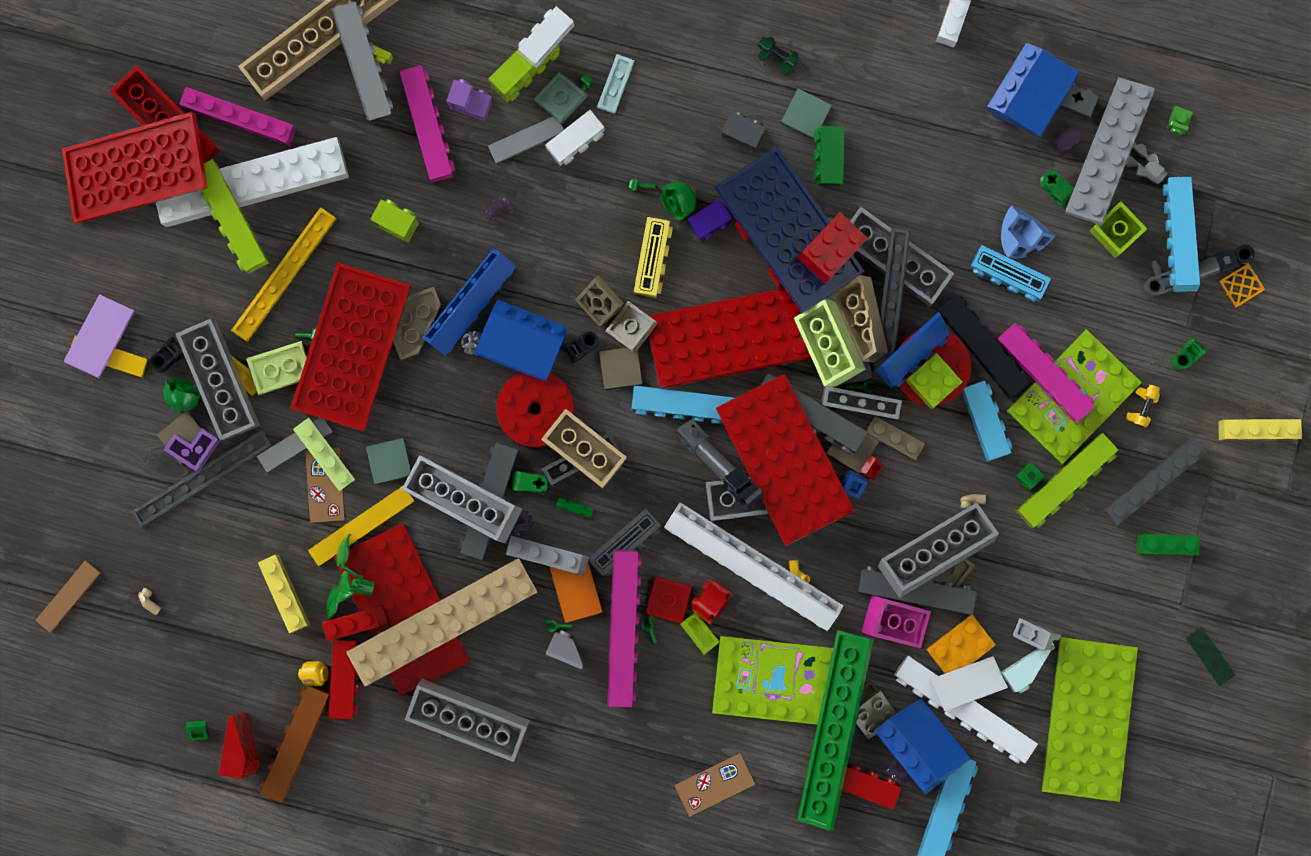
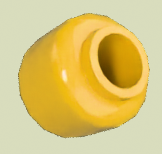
[298,661,329,687]

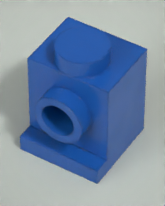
[841,470,868,499]

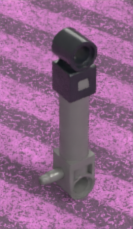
[1142,244,1255,298]
[675,419,764,510]

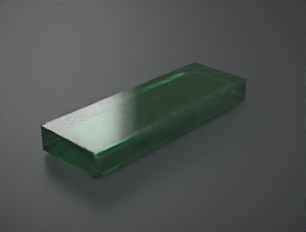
[1185,627,1235,686]

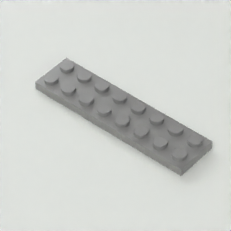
[1065,77,1155,225]

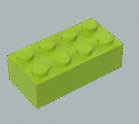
[488,44,560,103]

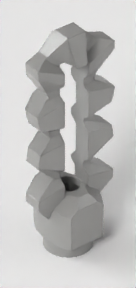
[1126,143,1168,185]

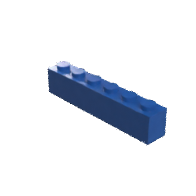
[422,248,516,356]

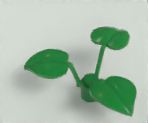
[326,534,374,620]

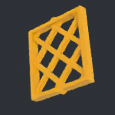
[1219,263,1265,308]

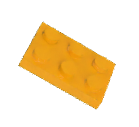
[926,615,996,674]

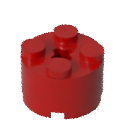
[691,579,734,625]

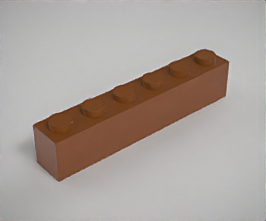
[260,685,330,803]

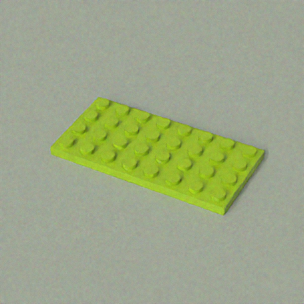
[1042,637,1138,802]

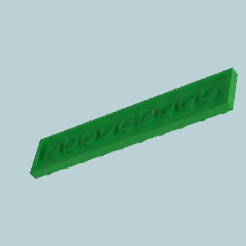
[797,631,874,831]

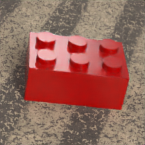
[797,212,868,284]

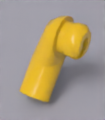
[789,560,810,583]

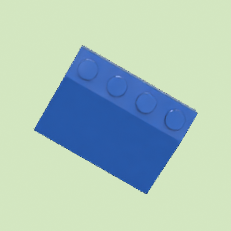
[988,42,1080,137]
[474,300,569,382]
[875,312,949,388]
[874,699,971,795]

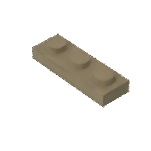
[866,416,925,461]

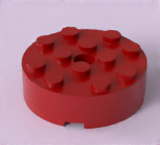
[897,332,971,407]
[496,372,574,448]

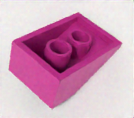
[862,595,931,648]

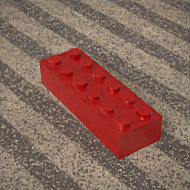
[109,66,220,163]

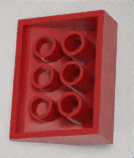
[218,712,261,779]

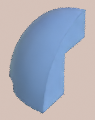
[1001,205,1055,259]

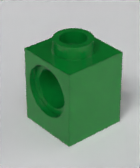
[1014,462,1044,491]

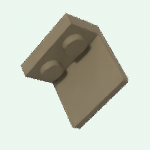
[856,681,897,739]

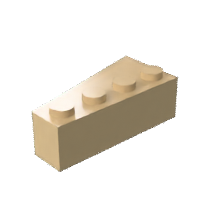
[830,275,888,362]

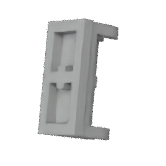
[1013,618,1061,651]

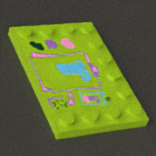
[1006,329,1142,465]
[712,636,834,724]

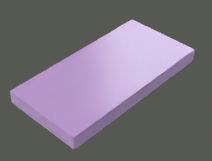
[64,294,135,379]

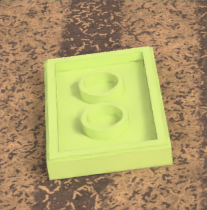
[246,341,307,396]

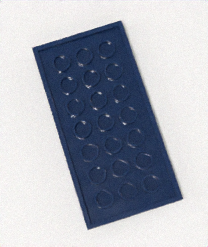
[714,147,865,314]

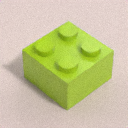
[370,199,419,243]
[1089,201,1147,258]
[906,353,962,409]

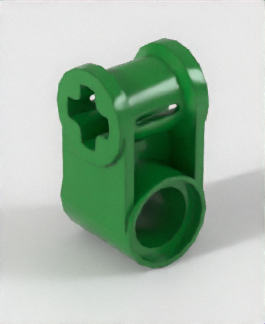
[1039,171,1074,207]
[1171,336,1208,371]
[511,471,549,492]

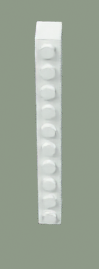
[664,503,843,631]

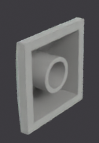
[546,630,584,669]

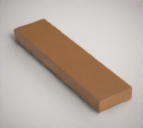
[35,561,101,633]

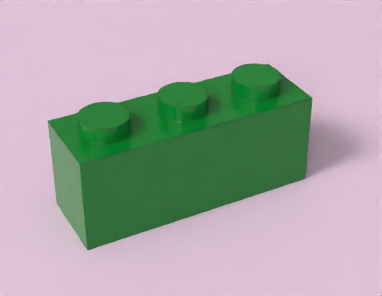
[814,126,844,186]
[1136,534,1200,556]

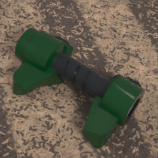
[757,37,799,75]

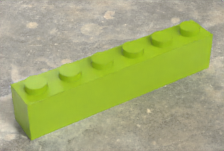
[201,159,269,274]
[1016,433,1118,528]

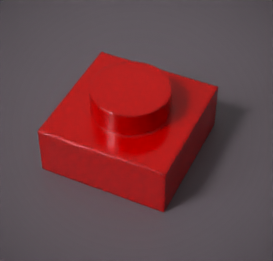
[861,455,884,481]

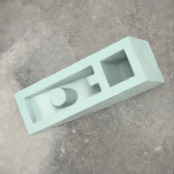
[1001,642,1054,693]

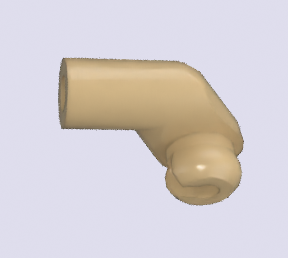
[960,494,986,509]
[138,588,161,615]

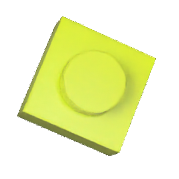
[372,45,393,64]

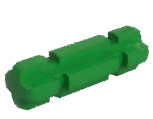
[556,498,594,518]

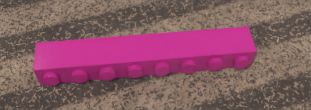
[607,550,641,707]

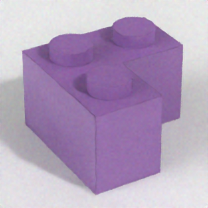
[446,79,493,121]
[164,428,220,471]

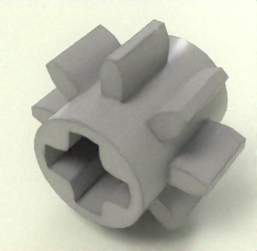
[461,331,482,355]

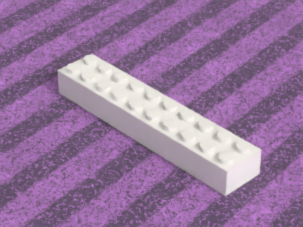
[156,137,349,227]

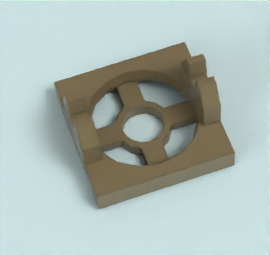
[575,275,624,328]

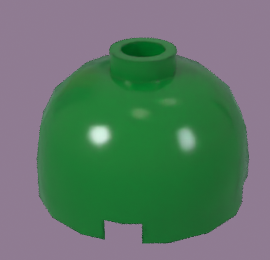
[660,181,696,221]
[163,378,201,413]

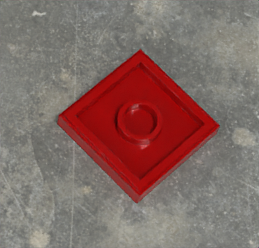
[645,577,692,623]

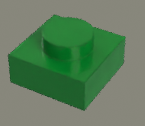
[186,721,209,741]

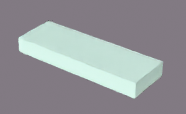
[597,54,634,114]

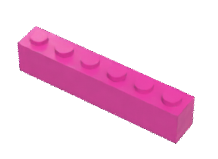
[400,65,455,183]
[179,87,297,147]
[997,323,1095,425]

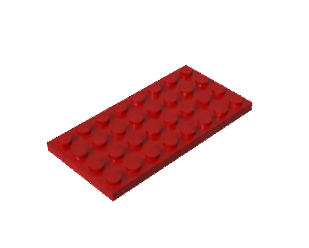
[62,112,208,224]
[290,262,411,432]
[649,288,811,389]
[715,374,855,546]
[334,523,470,696]

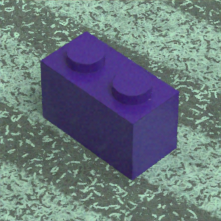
[687,199,732,241]

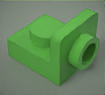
[1166,106,1193,135]

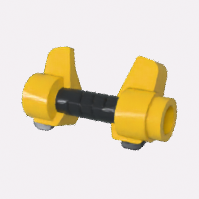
[1126,385,1161,428]

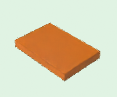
[550,562,602,623]

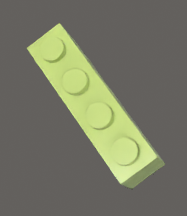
[293,418,355,491]

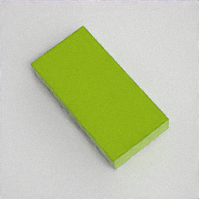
[680,613,719,654]

